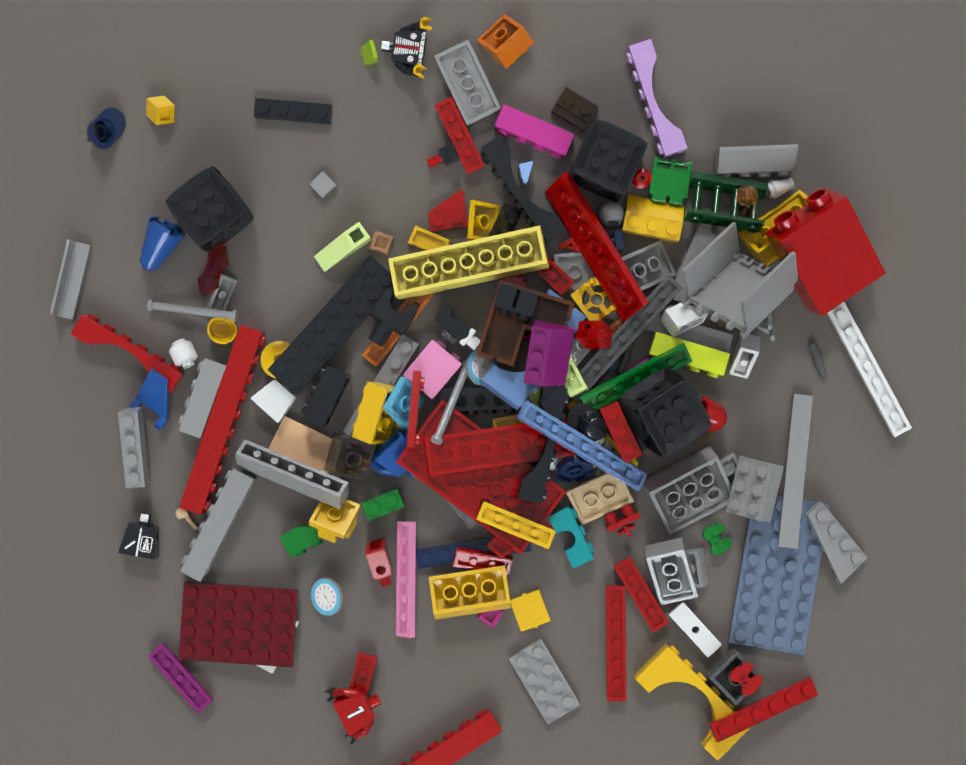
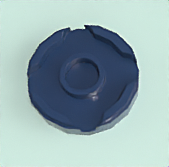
[555,455,594,483]

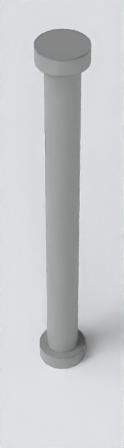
[147,299,239,322]
[430,360,467,445]

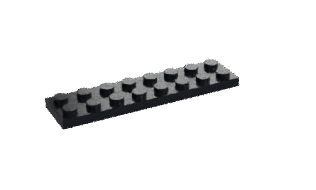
[268,256,393,395]

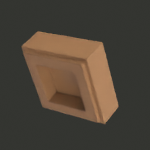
[369,230,394,255]

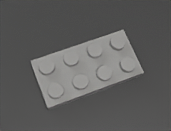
[434,40,501,126]
[508,638,580,724]

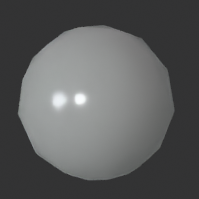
[598,201,625,228]

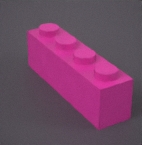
[494,104,575,159]

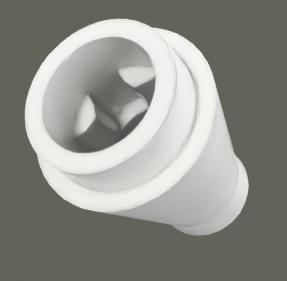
[766,178,794,199]

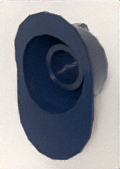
[87,107,126,149]

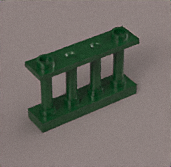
[684,171,768,233]

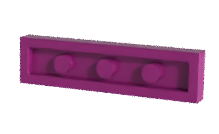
[148,642,214,713]

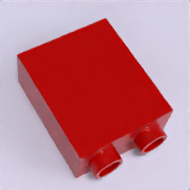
[765,188,886,317]

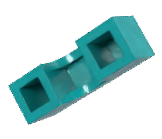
[548,505,595,569]

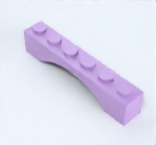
[626,39,688,159]

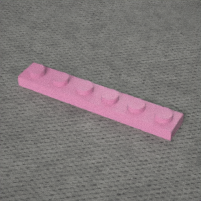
[396,521,416,638]

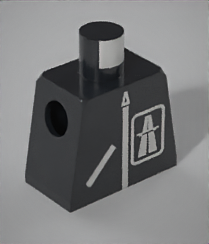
[118,513,159,559]

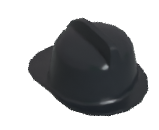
[567,404,608,442]

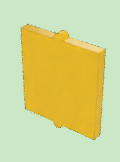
[510,589,551,632]

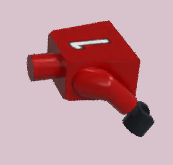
[325,687,382,744]

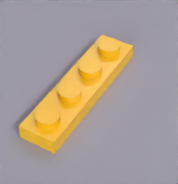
[476,501,556,549]

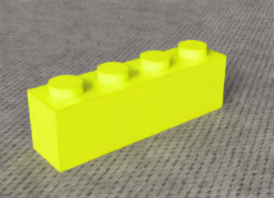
[648,332,730,378]

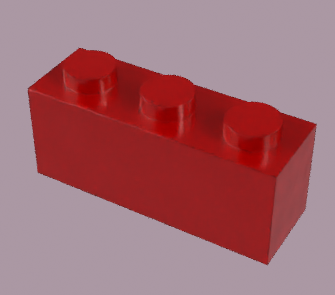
[600,401,645,463]

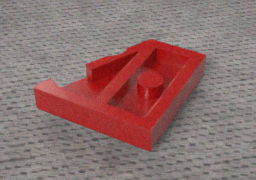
[428,190,468,232]

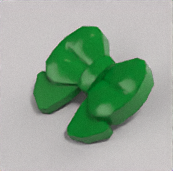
[702,523,732,555]

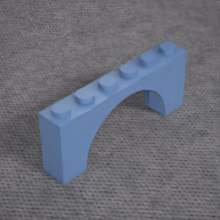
[480,289,587,410]

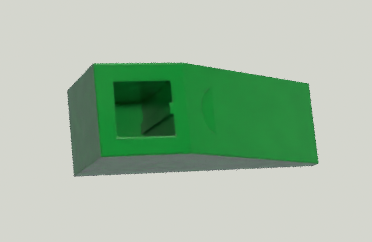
[279,525,323,557]

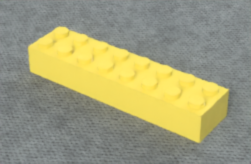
[388,226,549,300]

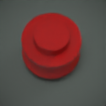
[632,168,652,189]

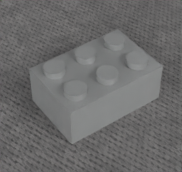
[726,456,784,523]

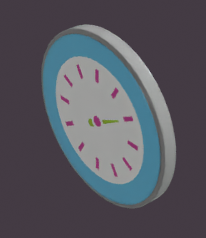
[465,349,499,386]
[311,578,343,616]

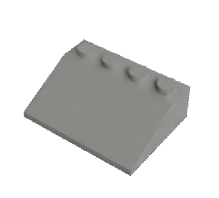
[643,446,732,535]

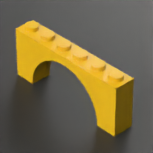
[634,643,750,761]

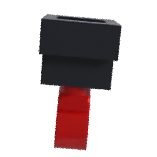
[426,142,460,168]

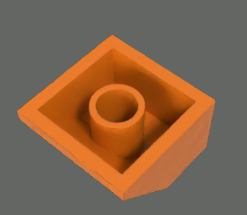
[477,14,534,69]

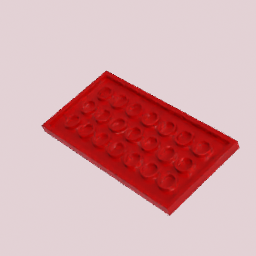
[396,400,566,555]

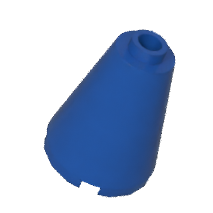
[139,215,186,271]

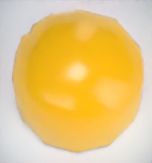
[207,317,237,345]

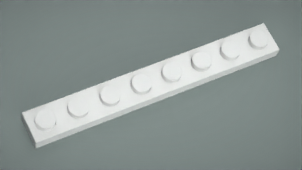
[827,302,912,437]

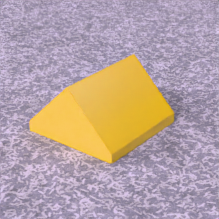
[467,200,500,241]

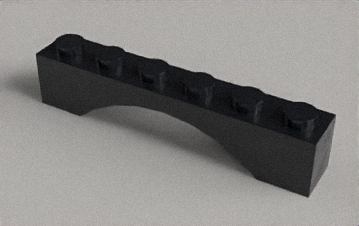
[480,135,566,244]
[516,386,569,504]

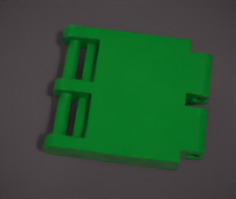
[648,156,692,206]

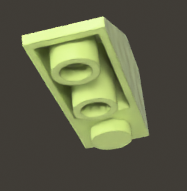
[314,222,372,272]

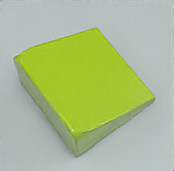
[361,40,379,66]

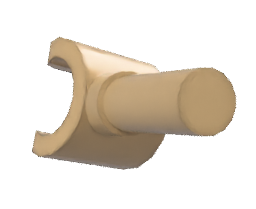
[175,508,198,530]

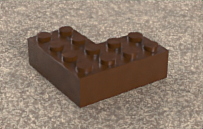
[476,280,575,368]

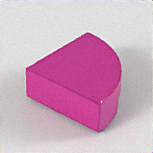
[477,610,503,628]

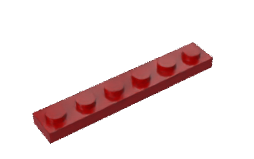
[605,585,627,701]
[708,677,818,742]

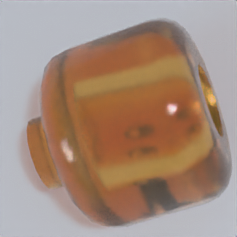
[736,185,758,206]

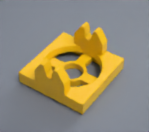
[570,277,616,321]

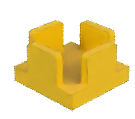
[309,499,361,543]

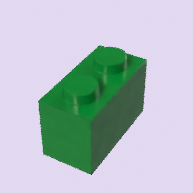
[361,487,406,521]

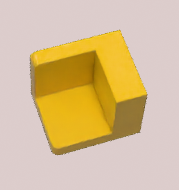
[146,96,175,125]

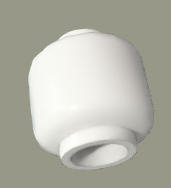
[169,339,198,369]

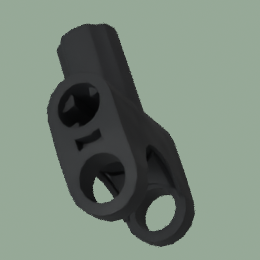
[368,286,420,347]

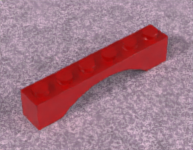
[70,314,185,394]

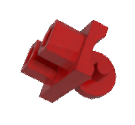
[604,504,640,538]

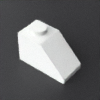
[660,303,708,338]
[729,334,761,379]

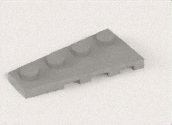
[805,501,867,584]

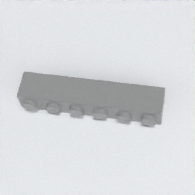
[235,440,349,509]
[180,467,257,582]

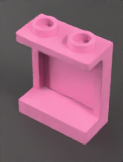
[403,339,462,399]

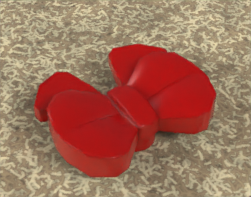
[729,662,763,696]

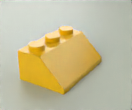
[621,194,684,243]
[352,382,395,444]

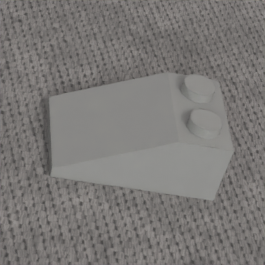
[621,240,676,290]
[645,537,698,605]

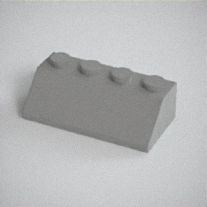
[713,144,798,179]

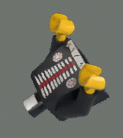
[381,17,433,79]

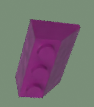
[523,320,575,387]

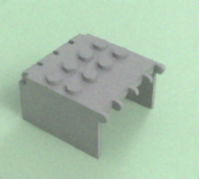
[682,222,798,338]

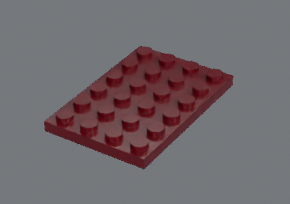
[179,582,299,667]

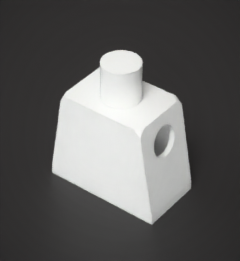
[250,379,297,423]

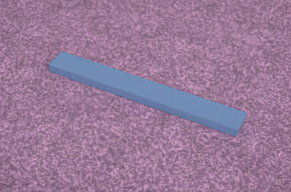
[517,401,647,491]

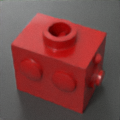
[575,320,614,349]

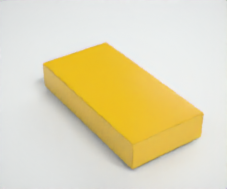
[408,225,450,251]

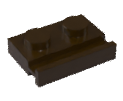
[551,87,598,132]

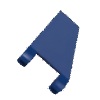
[129,369,168,431]

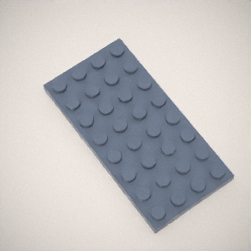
[728,495,830,655]

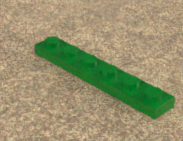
[580,343,692,410]

